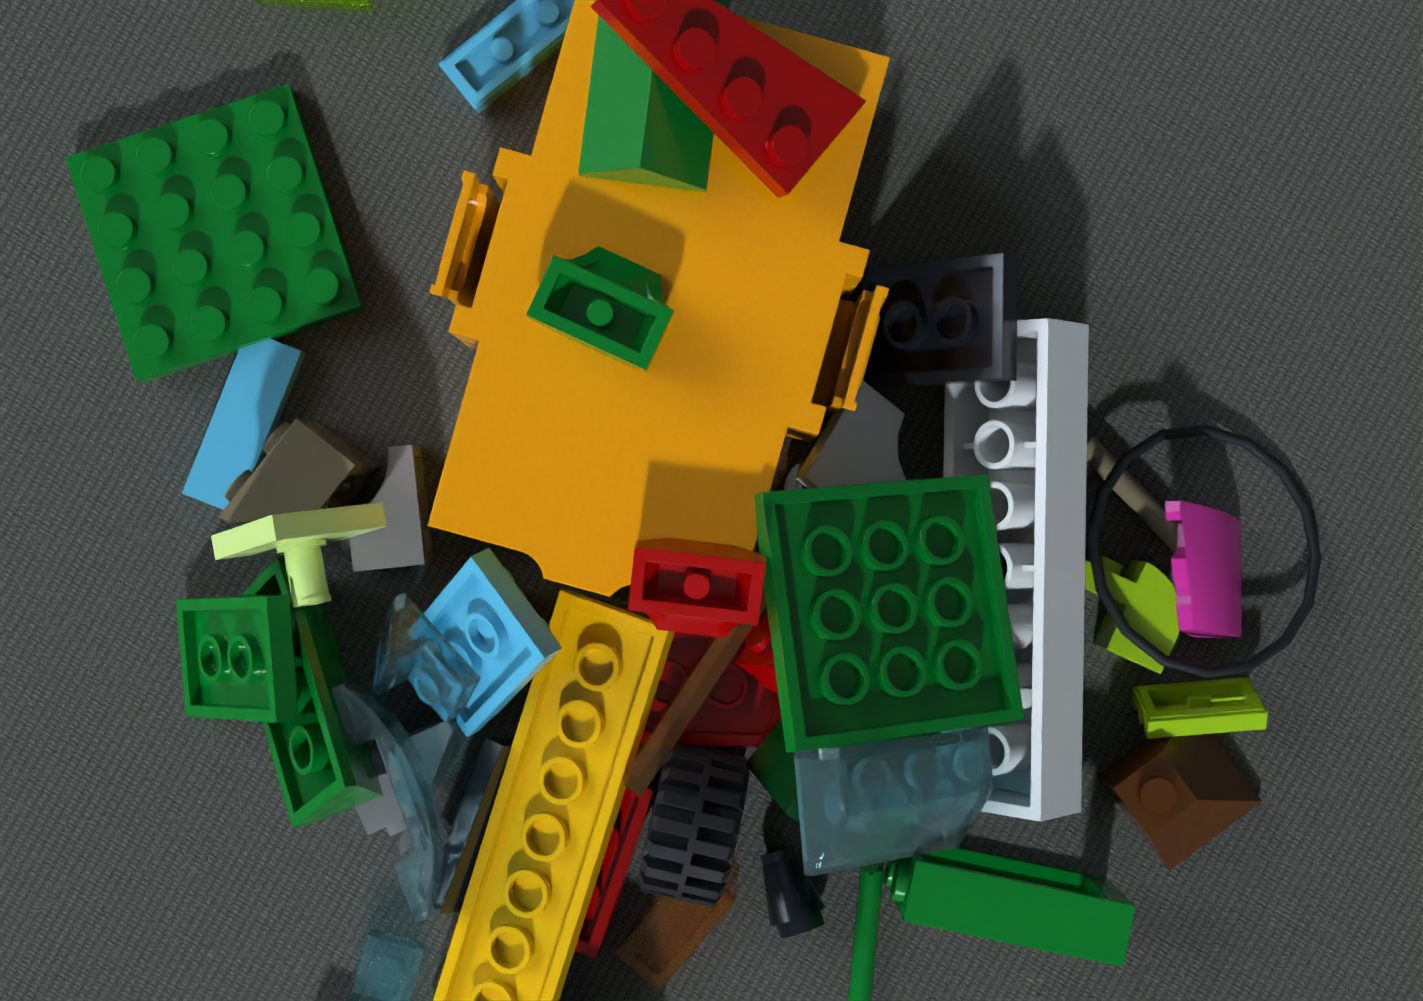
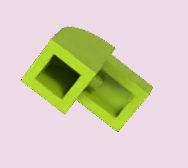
[1085,555,1180,674]

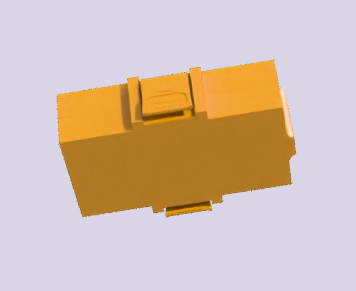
[427,0,890,597]

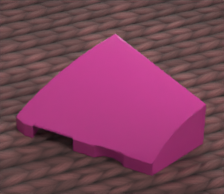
[1165,501,1242,638]

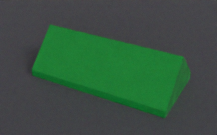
[578,0,731,192]
[241,556,383,829]

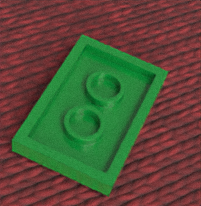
[176,594,301,723]

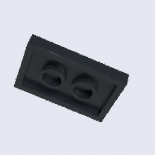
[855,253,1018,388]

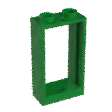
[884,835,1136,967]

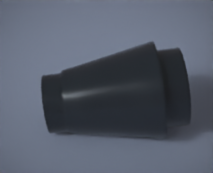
[760,845,826,938]

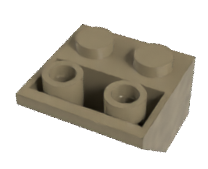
[219,418,379,524]

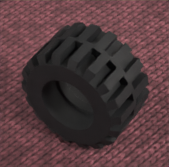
[638,741,749,907]

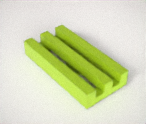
[1131,677,1268,739]

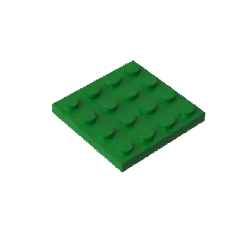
[65,84,366,383]
[754,474,1025,753]

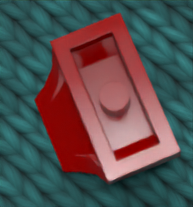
[628,538,766,638]

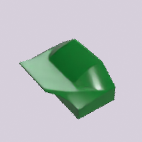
[526,246,674,372]

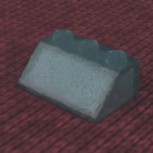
[794,727,994,876]

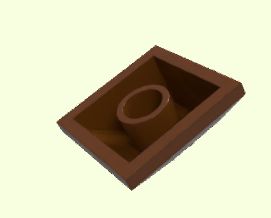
[1097,734,1262,871]

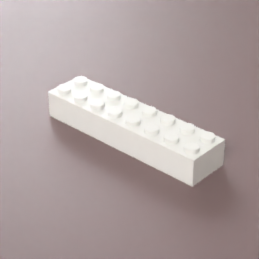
[938,318,1089,822]

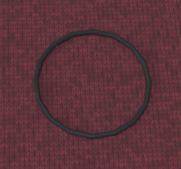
[1087,424,1321,678]

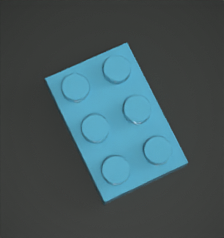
[400,548,562,737]

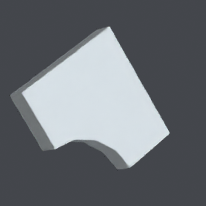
[795,381,906,488]

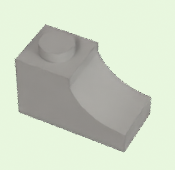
[340,445,435,572]

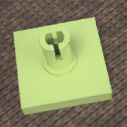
[211,502,387,608]

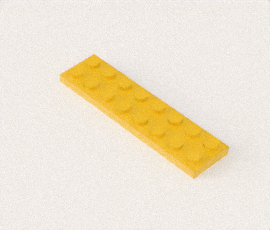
[433,590,675,1001]

